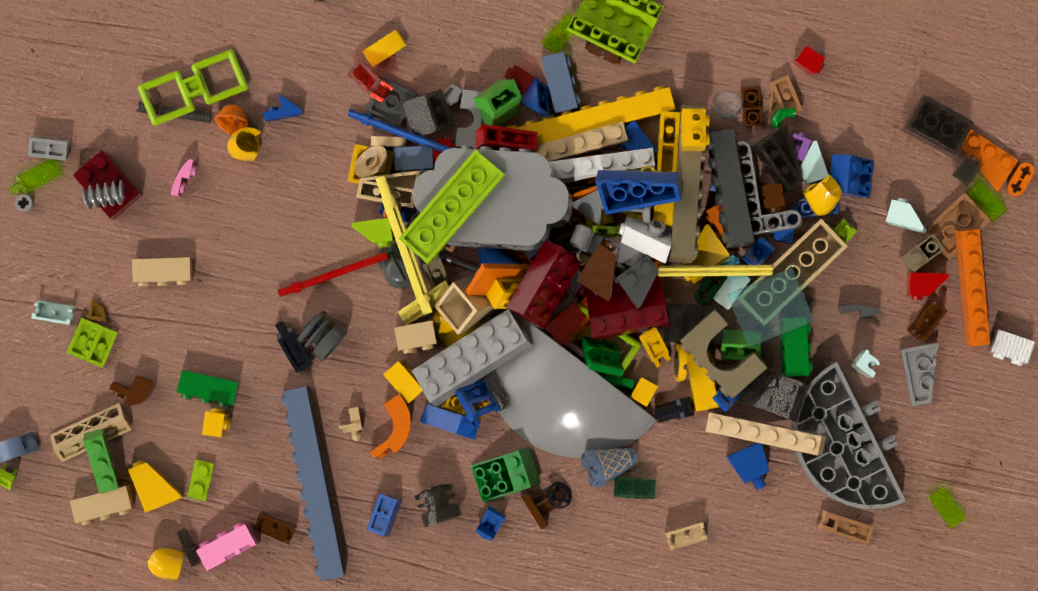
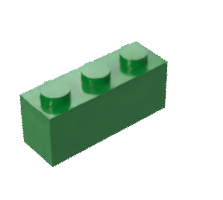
[176,370,240,408]

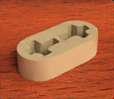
[371,136,407,148]

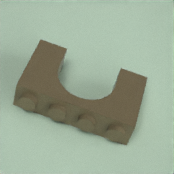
[680,308,767,399]

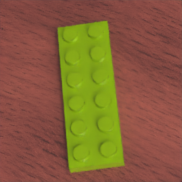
[398,149,506,265]

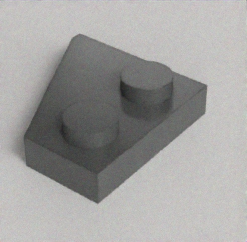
[616,255,659,308]

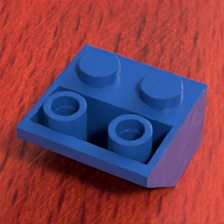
[830,155,874,198]

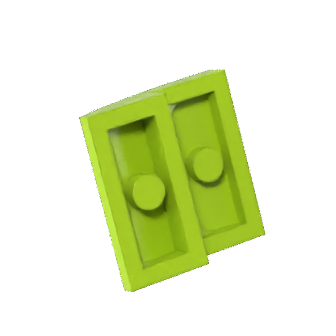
[66,317,118,368]

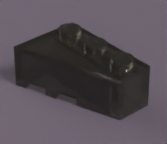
[752,123,804,194]

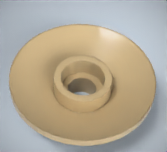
[355,146,387,178]

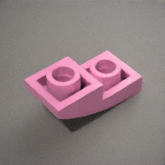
[170,159,198,197]

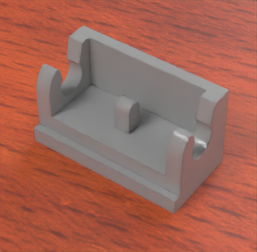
[28,135,72,161]

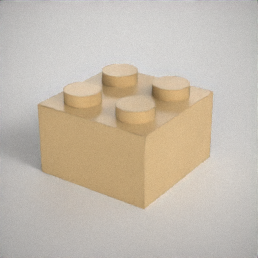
[394,321,438,354]

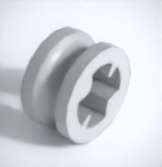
[15,194,34,212]
[647,220,666,238]

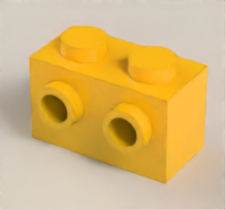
[681,109,710,151]
[486,278,523,309]
[202,408,232,437]

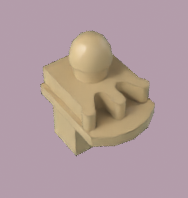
[338,407,363,441]

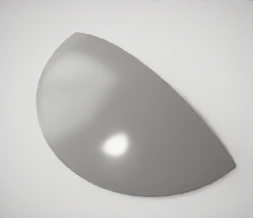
[486,309,657,458]

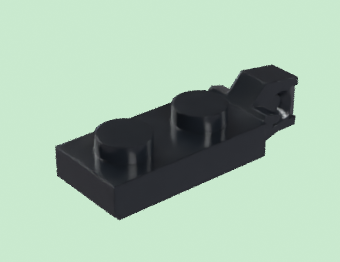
[275,321,314,373]

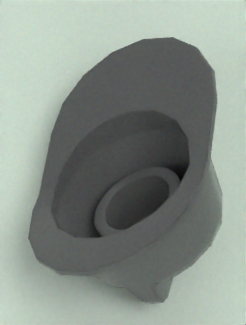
[378,244,411,289]

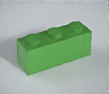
[84,428,119,493]

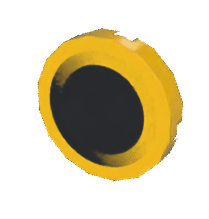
[673,343,688,381]

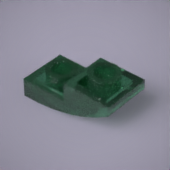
[614,477,656,499]

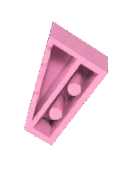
[196,521,260,571]

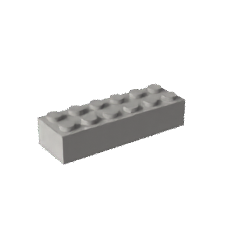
[412,309,533,406]

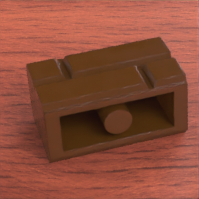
[759,183,785,214]

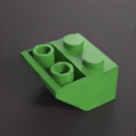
[473,79,522,126]

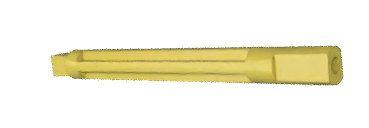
[376,174,433,315]

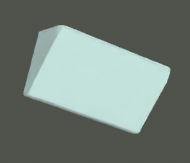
[712,276,751,310]

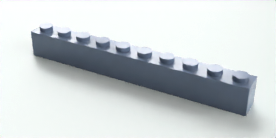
[281,387,345,581]

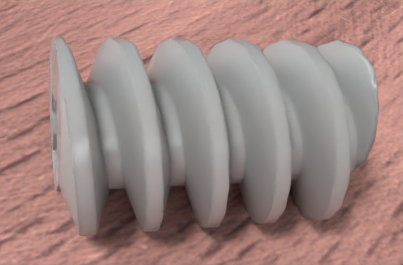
[82,180,125,210]

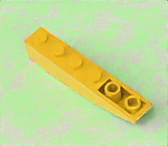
[653,111,680,227]

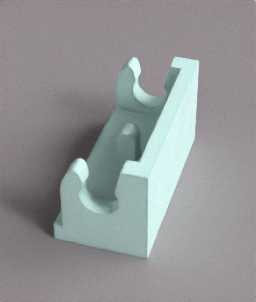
[31,300,76,325]
[850,349,880,378]

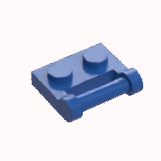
[455,378,503,422]

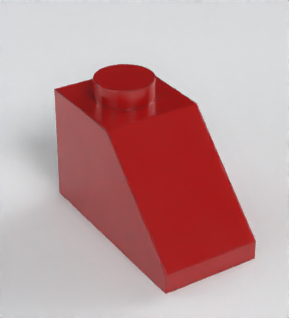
[906,272,949,300]

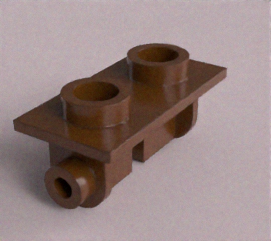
[585,42,622,65]

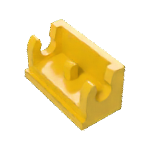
[383,359,423,403]

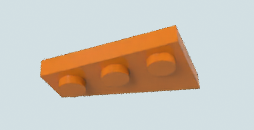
[959,129,1018,193]

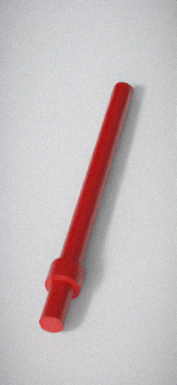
[277,252,388,297]

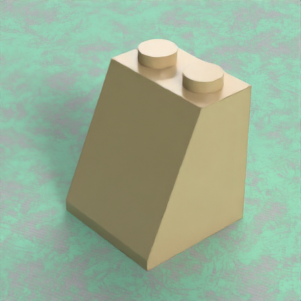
[434,274,498,335]

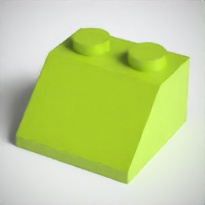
[351,218,395,248]

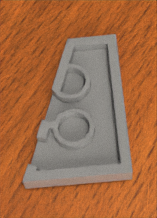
[900,342,939,406]

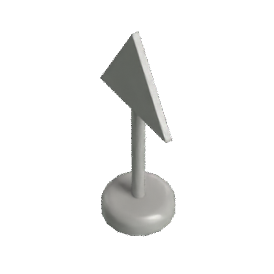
[572,190,654,226]

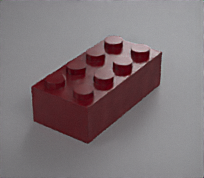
[507,240,582,329]

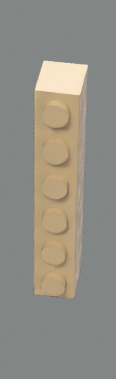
[705,412,826,455]

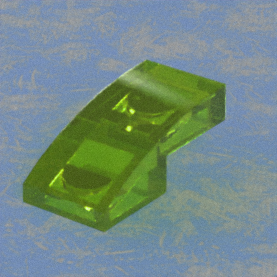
[927,486,966,530]

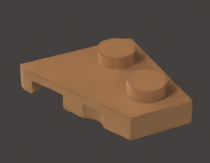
[768,75,803,125]

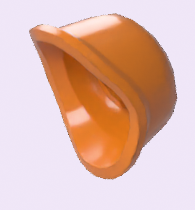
[214,104,248,135]

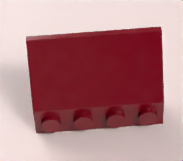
[585,274,671,341]

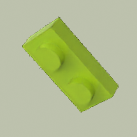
[187,459,215,501]

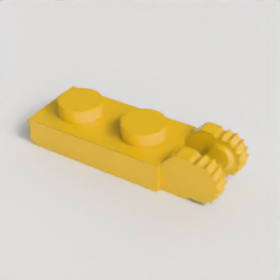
[639,327,671,368]

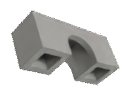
[455,89,485,149]

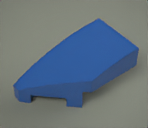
[773,205,799,243]

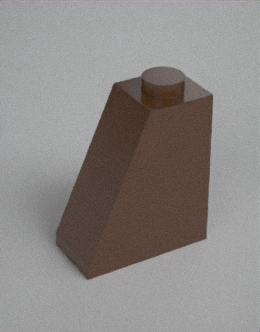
[576,238,620,301]

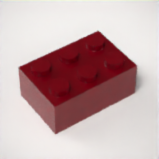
[73,150,143,220]

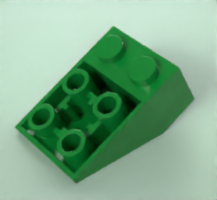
[471,447,541,502]

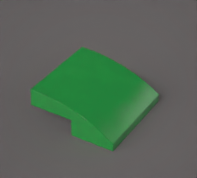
[581,336,625,377]

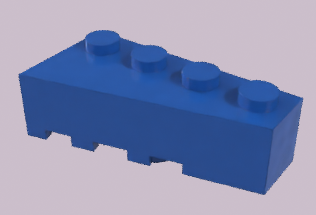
[595,170,683,215]

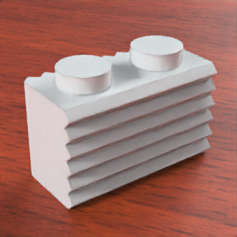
[989,330,1035,366]

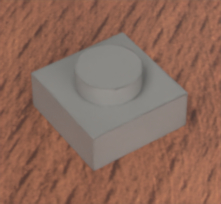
[439,84,462,106]

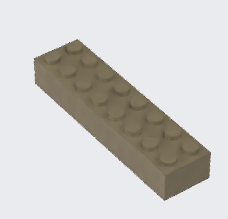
[668,105,708,265]

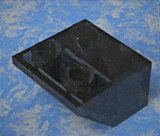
[402,89,454,137]

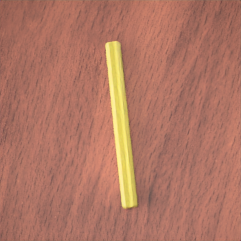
[658,265,773,277]

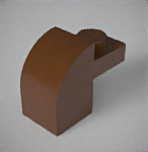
[109,375,156,405]

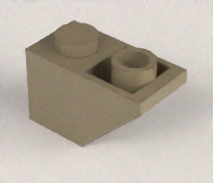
[899,234,945,272]

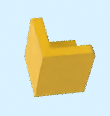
[631,377,658,407]

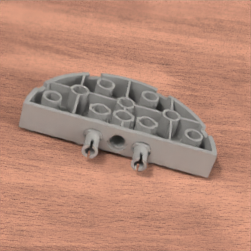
[792,362,906,509]

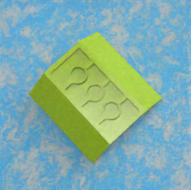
[566,0,664,64]

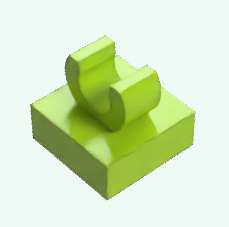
[833,218,857,244]
[0,464,17,490]

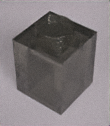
[952,154,983,186]

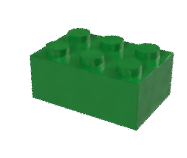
[779,317,812,377]

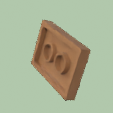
[923,192,991,260]

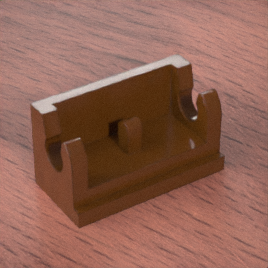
[907,300,948,342]
[253,512,297,545]

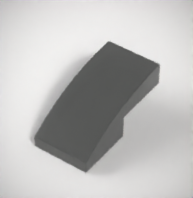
[838,305,881,318]

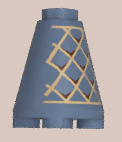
[581,448,638,488]

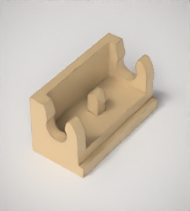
[665,521,707,551]

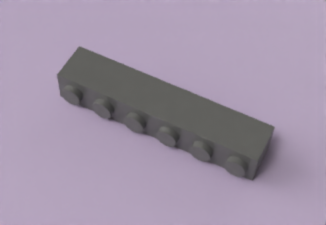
[706,129,754,248]

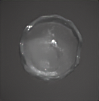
[713,90,743,119]

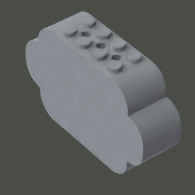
[413,145,573,251]

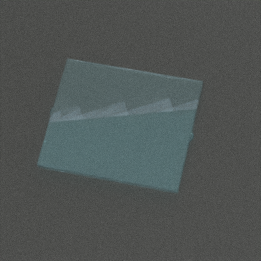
[727,268,814,347]

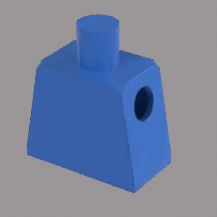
[726,442,769,490]

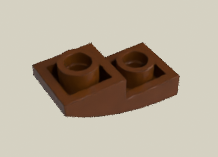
[741,86,763,127]

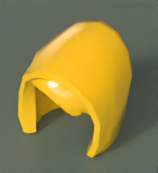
[227,127,261,161]
[803,174,842,216]
[147,547,184,580]

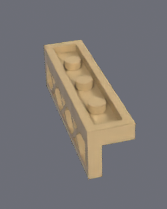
[50,403,132,462]

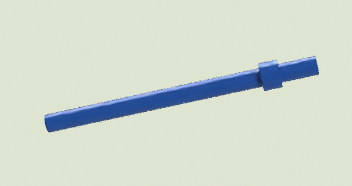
[348,109,450,152]

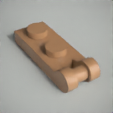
[817,510,874,545]

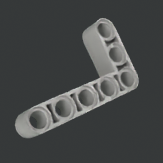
[736,141,803,235]

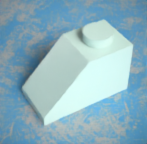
[797,141,828,186]
[886,198,927,234]

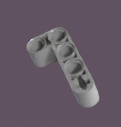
[569,224,646,269]

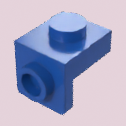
[742,237,775,265]
[475,506,506,541]

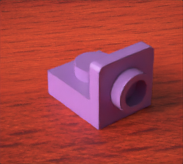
[791,132,812,163]

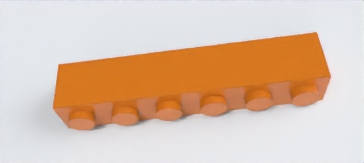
[955,229,990,347]

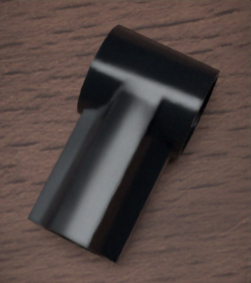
[654,397,695,423]

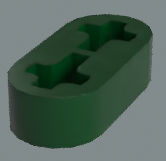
[695,276,723,304]

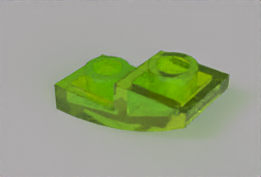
[540,14,574,54]
[965,180,1007,222]

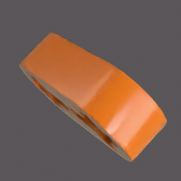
[1006,163,1035,197]

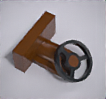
[521,482,572,530]

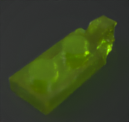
[8,159,63,195]

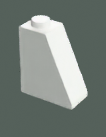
[618,217,671,263]

